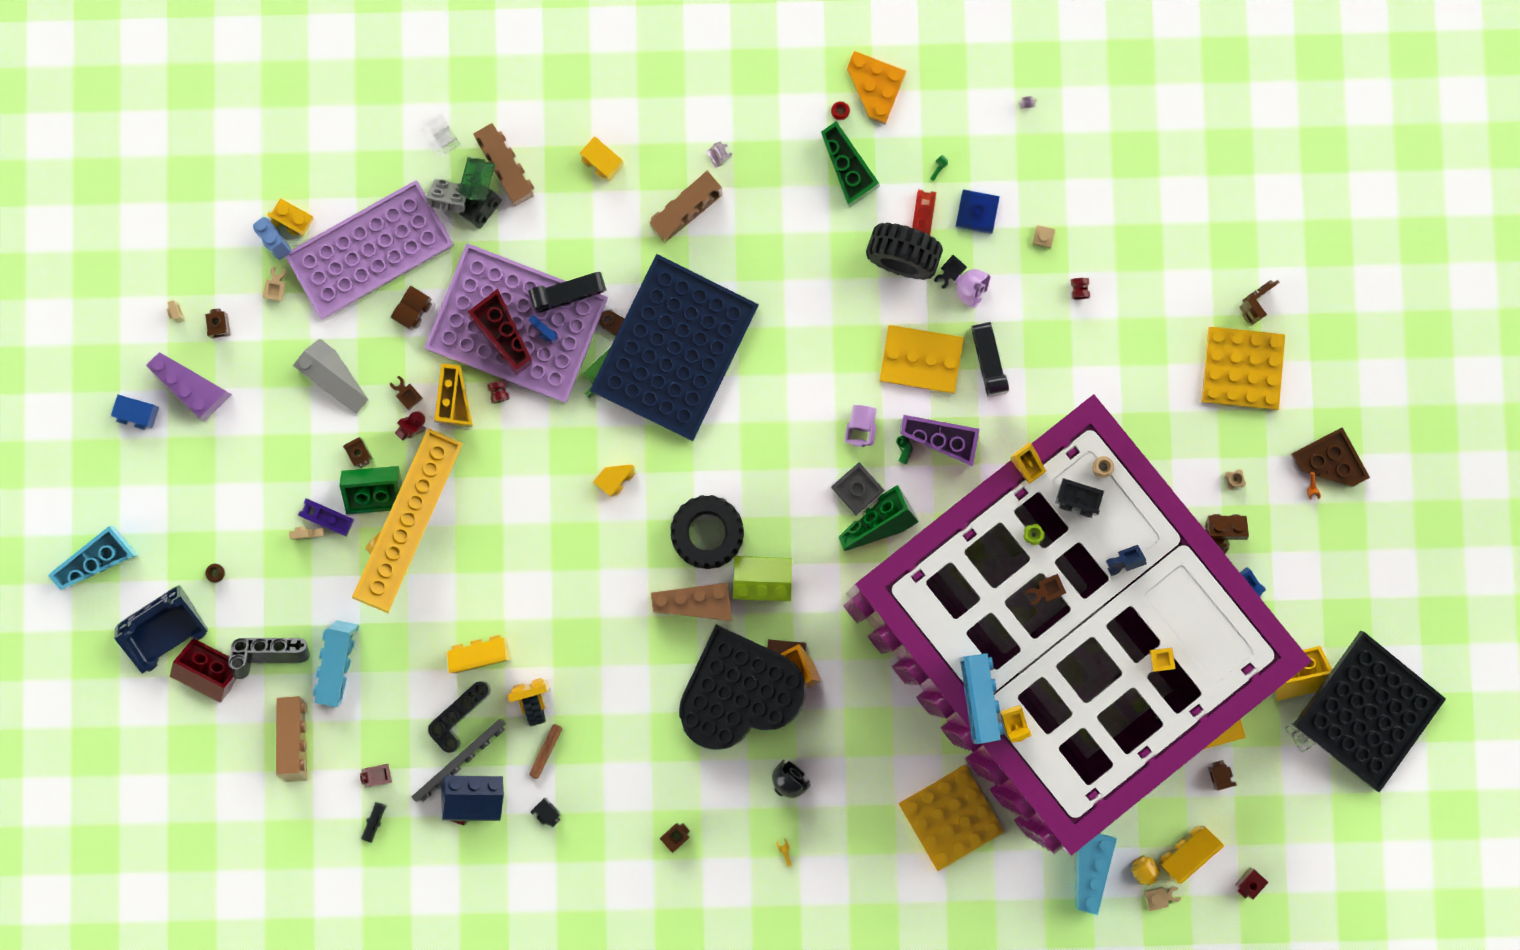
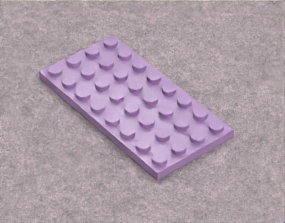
[285,179,455,320]

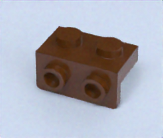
[1205,514,1249,540]

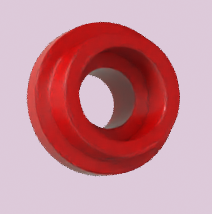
[831,101,850,121]

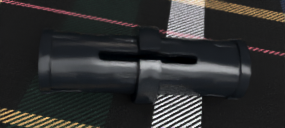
[361,802,387,843]

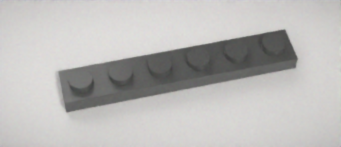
[411,718,506,802]

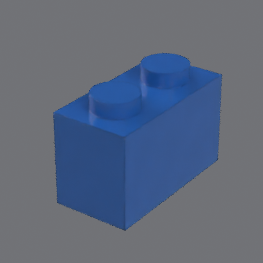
[111,394,159,430]

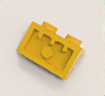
[267,198,314,237]

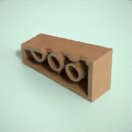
[649,170,723,243]
[651,583,733,621]

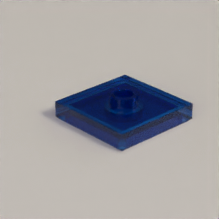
[955,189,1000,234]

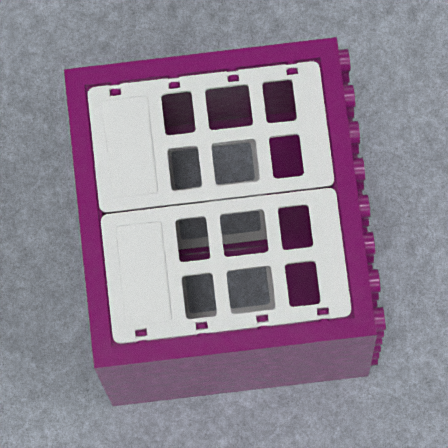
[843,394,1312,856]

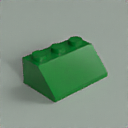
[339,466,402,515]

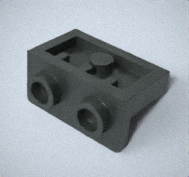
[458,182,502,229]

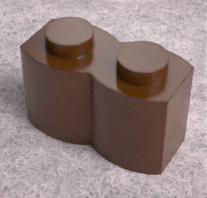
[390,285,432,331]

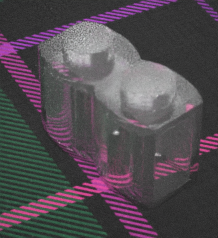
[420,110,461,156]

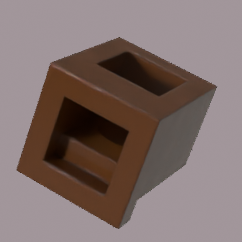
[205,308,231,339]
[343,437,374,468]
[1208,760,1237,791]
[659,822,690,853]

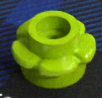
[1023,524,1044,545]

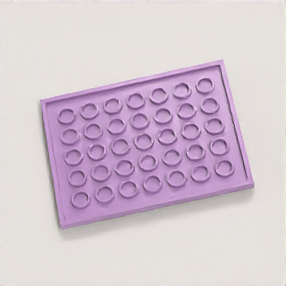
[424,243,608,404]

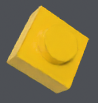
[1149,648,1175,672]

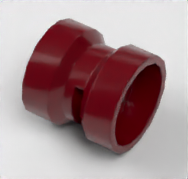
[1070,277,1090,300]
[487,380,510,404]

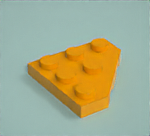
[847,51,906,124]

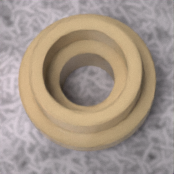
[1092,456,1114,478]

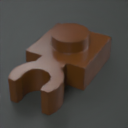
[389,376,423,411]
[1025,574,1066,605]

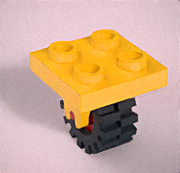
[507,678,550,727]

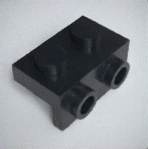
[1055,478,1104,518]

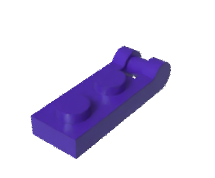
[298,498,355,537]

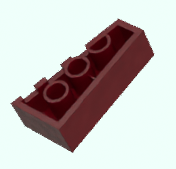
[468,289,532,375]

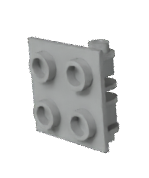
[426,179,472,214]

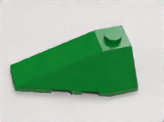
[839,485,919,551]

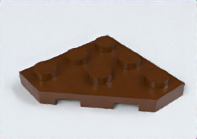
[1291,427,1370,487]

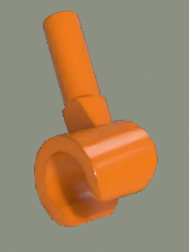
[1306,472,1321,500]

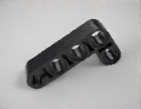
[528,272,607,313]
[971,322,1009,398]
[228,638,310,679]
[428,681,491,753]

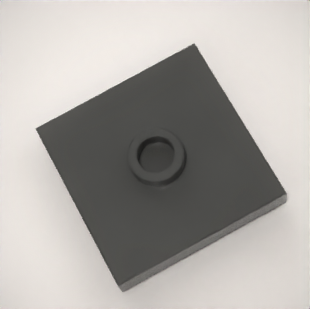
[830,462,885,516]

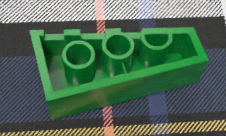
[821,121,880,208]

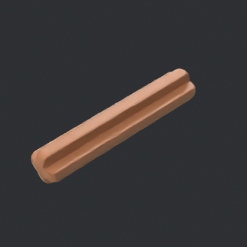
[529,724,562,779]

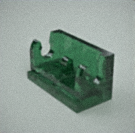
[458,157,495,201]

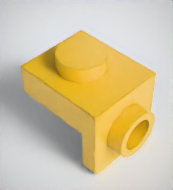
[1000,705,1032,743]

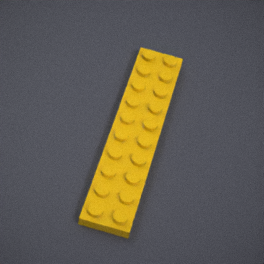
[352,428,463,614]

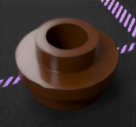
[205,563,225,583]

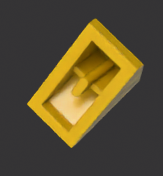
[1010,442,1047,484]

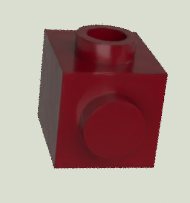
[1235,867,1269,900]

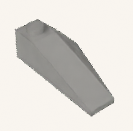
[292,339,369,414]

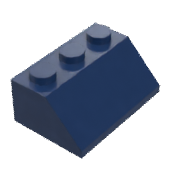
[441,775,504,821]

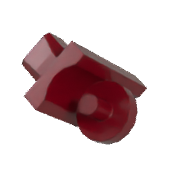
[395,411,426,441]

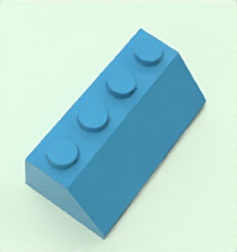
[960,653,1003,744]

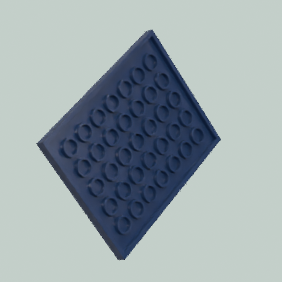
[589,253,759,442]

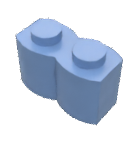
[253,217,291,260]

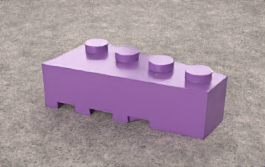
[146,352,232,421]
[899,415,980,467]

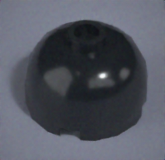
[772,759,811,798]

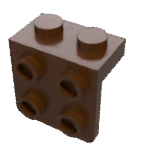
[1239,280,1280,326]

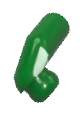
[896,436,913,465]

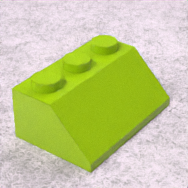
[733,556,792,601]

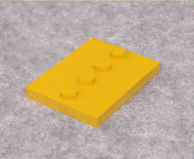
[879,325,964,394]

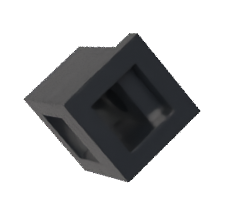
[530,797,562,828]

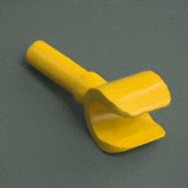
[776,838,792,867]

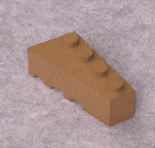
[473,122,535,207]
[276,696,308,782]

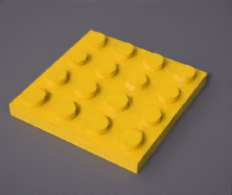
[1201,326,1285,411]
[898,764,1005,871]

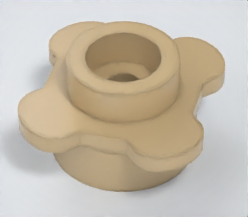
[1225,469,1246,490]

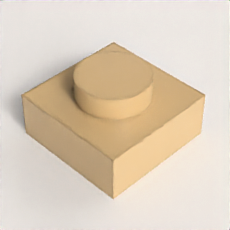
[1032,225,1056,249]
[166,300,185,323]

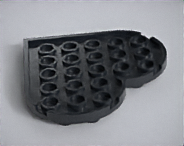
[679,624,806,750]

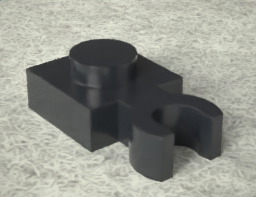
[934,255,968,289]

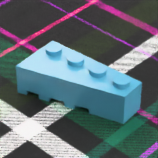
[48,525,138,590]
[313,620,359,707]
[1075,833,1117,915]

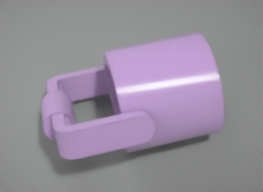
[845,405,877,447]

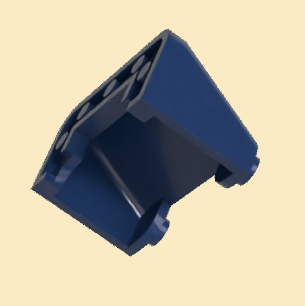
[114,585,208,674]

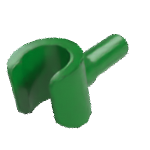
[930,155,948,181]

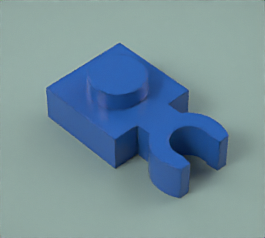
[528,315,559,344]

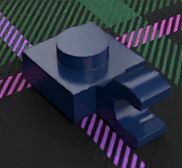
[1106,545,1147,576]

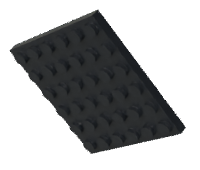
[1293,630,1446,793]

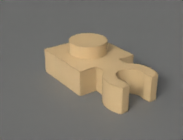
[262,267,286,302]
[289,526,325,540]
[1144,886,1181,911]

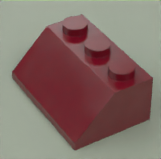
[169,639,241,703]

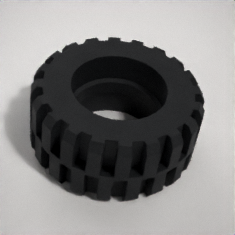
[866,222,943,280]
[670,495,744,569]

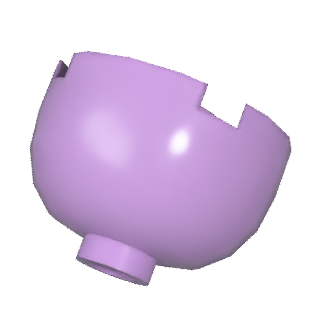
[955,269,991,308]

